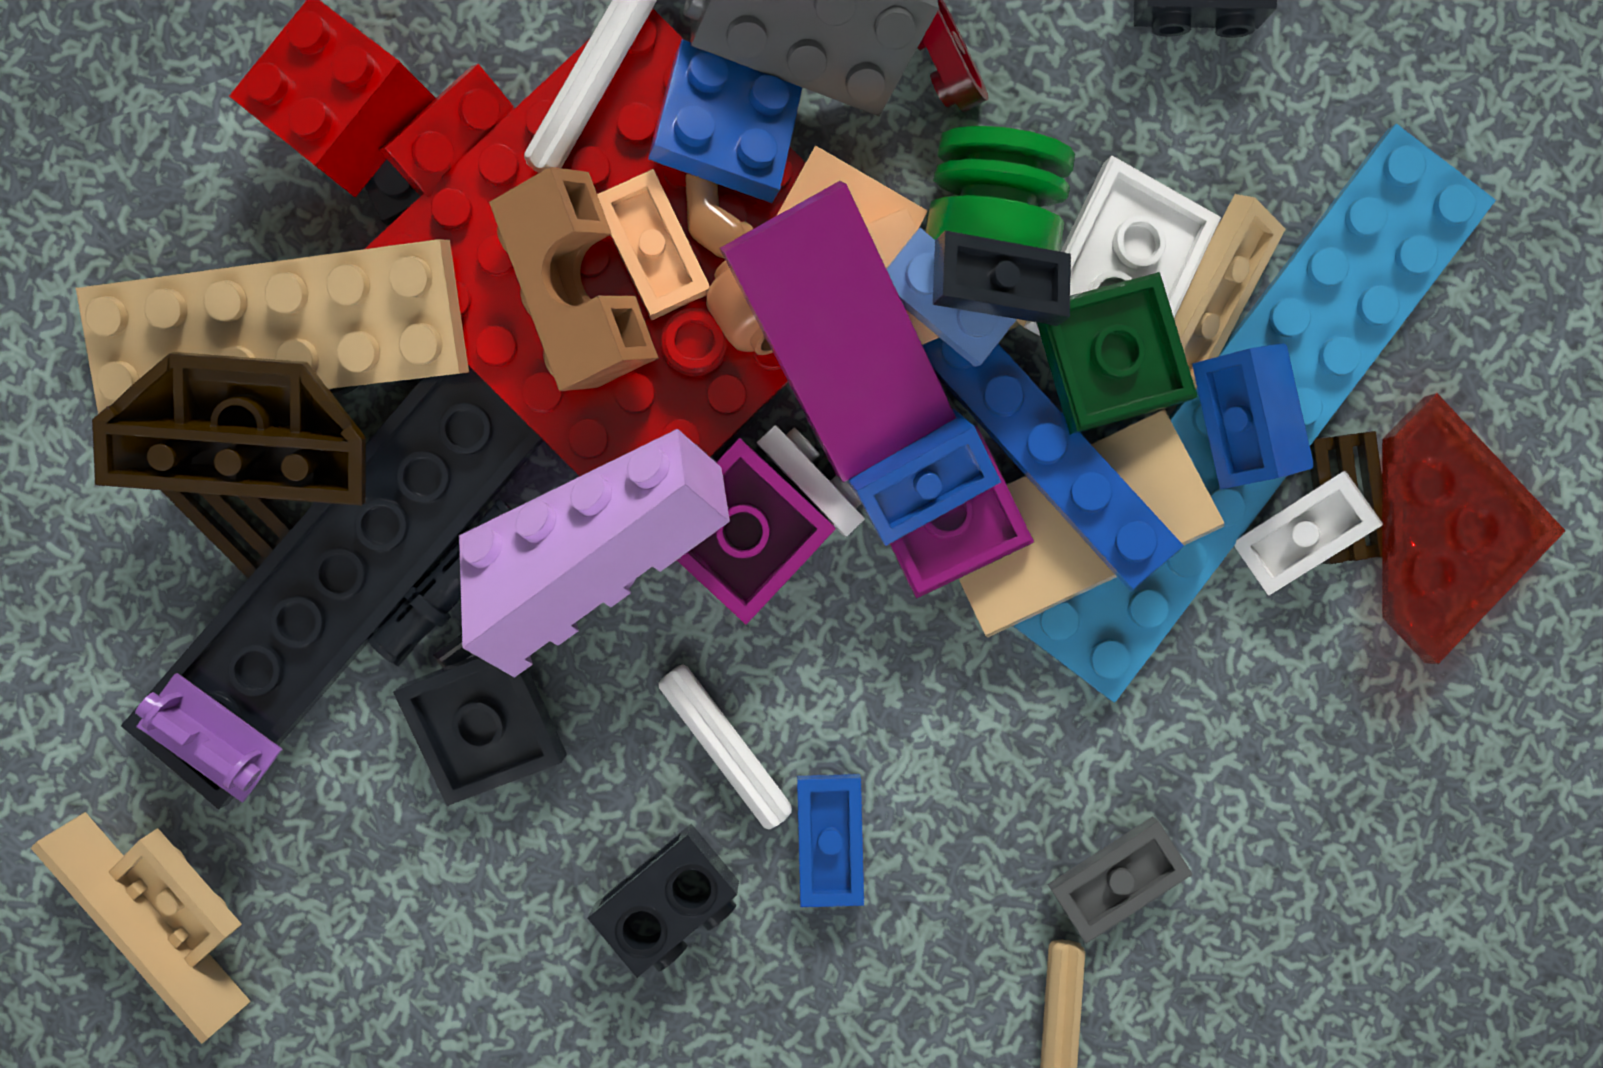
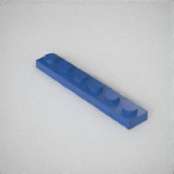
[922,338,1184,592]

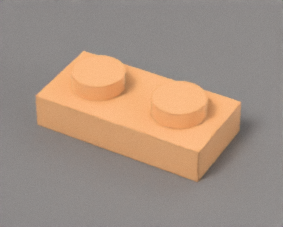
[597,169,710,321]

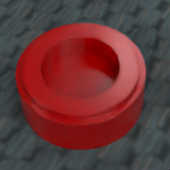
[662,308,727,376]

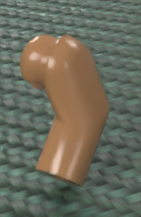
[685,174,753,258]

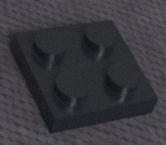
[393,655,567,806]

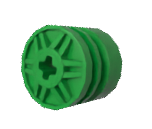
[925,126,1076,251]

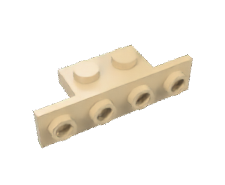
[31,812,251,1044]

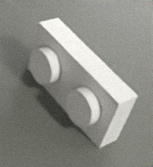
[757,425,865,537]
[1234,471,1383,596]

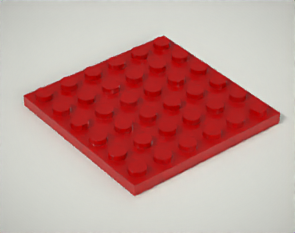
[365,8,806,477]

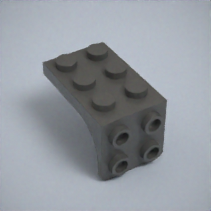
[683,0,939,116]

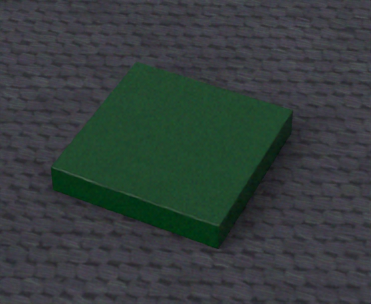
[1036,272,1198,435]

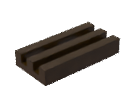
[1310,431,1393,564]
[161,490,293,579]

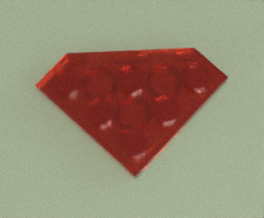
[1382,393,1566,664]

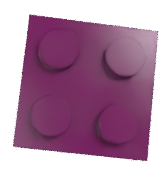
[676,438,836,625]

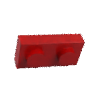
[379,63,515,198]

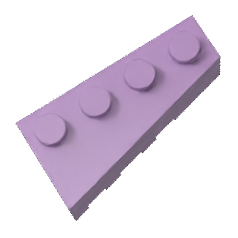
[459,429,730,678]

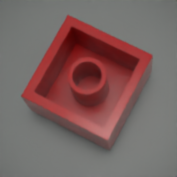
[229,0,435,198]

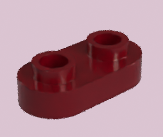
[917,0,988,113]

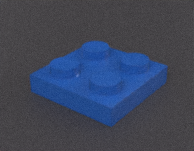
[648,39,802,203]

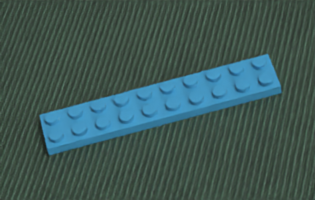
[1013,124,1496,703]

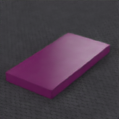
[719,181,956,483]

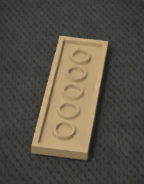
[76,239,469,414]

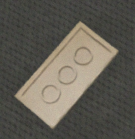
[959,409,1224,638]

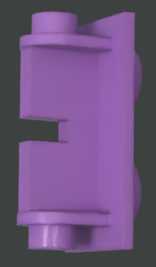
[135,673,283,803]

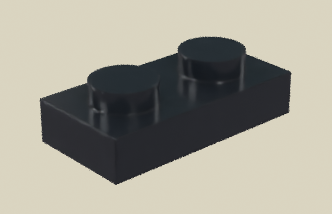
[933,230,1071,326]

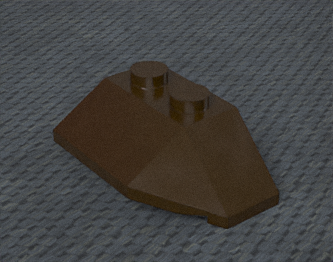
[92,352,366,506]

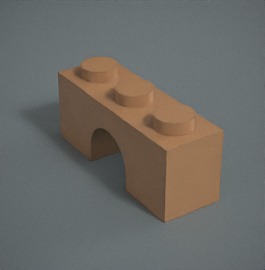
[489,167,658,391]

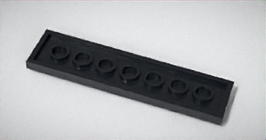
[121,365,543,809]

